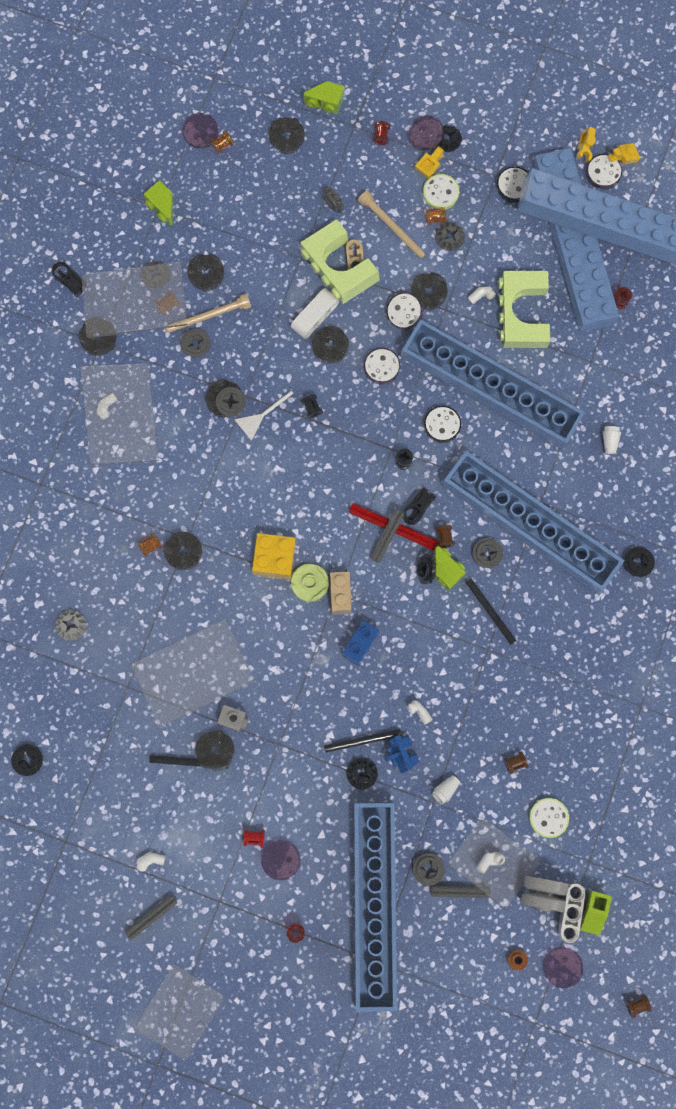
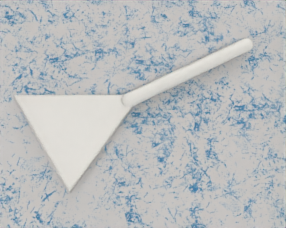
[234,391,293,441]

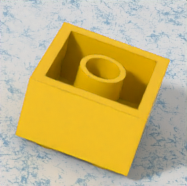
[252,533,296,580]

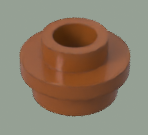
[508,950,528,971]

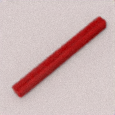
[349,503,438,550]

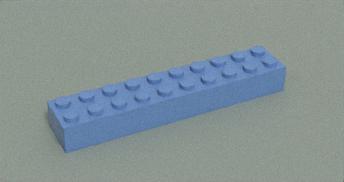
[533,148,619,332]
[517,168,676,265]
[400,319,585,449]
[442,451,625,595]
[354,803,397,1012]

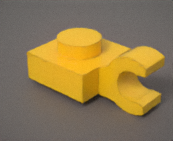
[577,127,596,163]
[608,143,641,165]
[415,146,444,179]

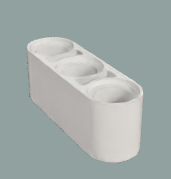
[291,288,340,339]
[558,884,585,943]

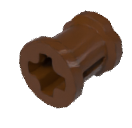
[436,525,455,548]
[503,751,529,775]
[625,994,652,1019]

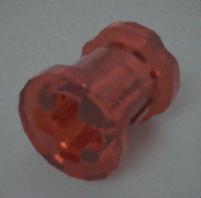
[373,121,391,145]
[614,287,632,310]
[287,924,305,943]

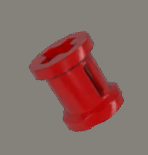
[243,828,265,848]

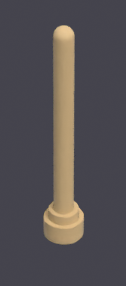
[358,190,425,258]
[165,293,251,333]

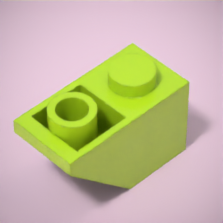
[303,81,345,114]
[143,180,174,226]
[434,546,466,592]
[580,891,612,936]

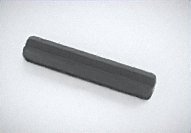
[371,509,404,563]
[431,886,490,898]
[125,895,177,940]

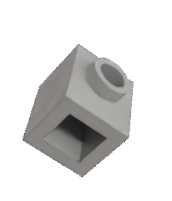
[217,705,249,733]

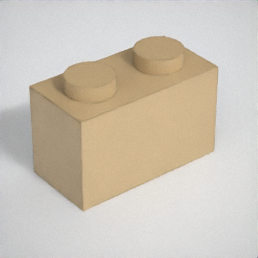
[330,572,351,615]

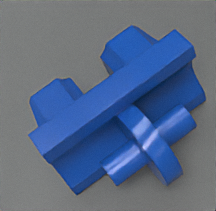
[384,735,419,774]

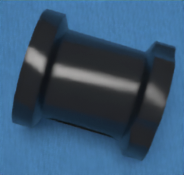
[301,394,323,419]
[395,449,413,470]

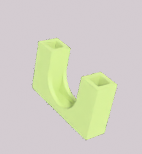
[300,219,380,304]
[499,271,550,348]

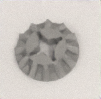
[55,610,86,641]

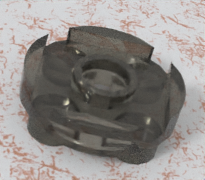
[269,117,305,154]
[187,254,225,292]
[411,272,448,311]
[79,318,117,356]
[312,326,349,364]
[205,379,241,418]
[164,532,203,571]
[195,730,235,771]

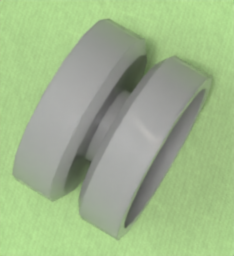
[521,876,569,913]

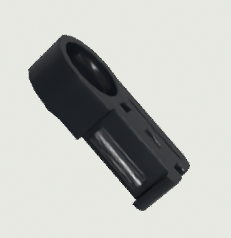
[51,262,87,297]
[403,488,436,525]

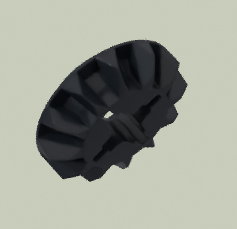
[435,124,462,152]
[623,547,655,578]
[417,554,437,585]
[11,744,43,776]
[346,758,378,790]

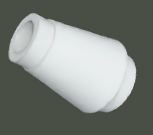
[602,426,621,454]
[432,775,460,805]

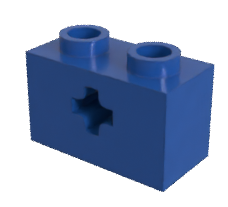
[342,620,379,666]

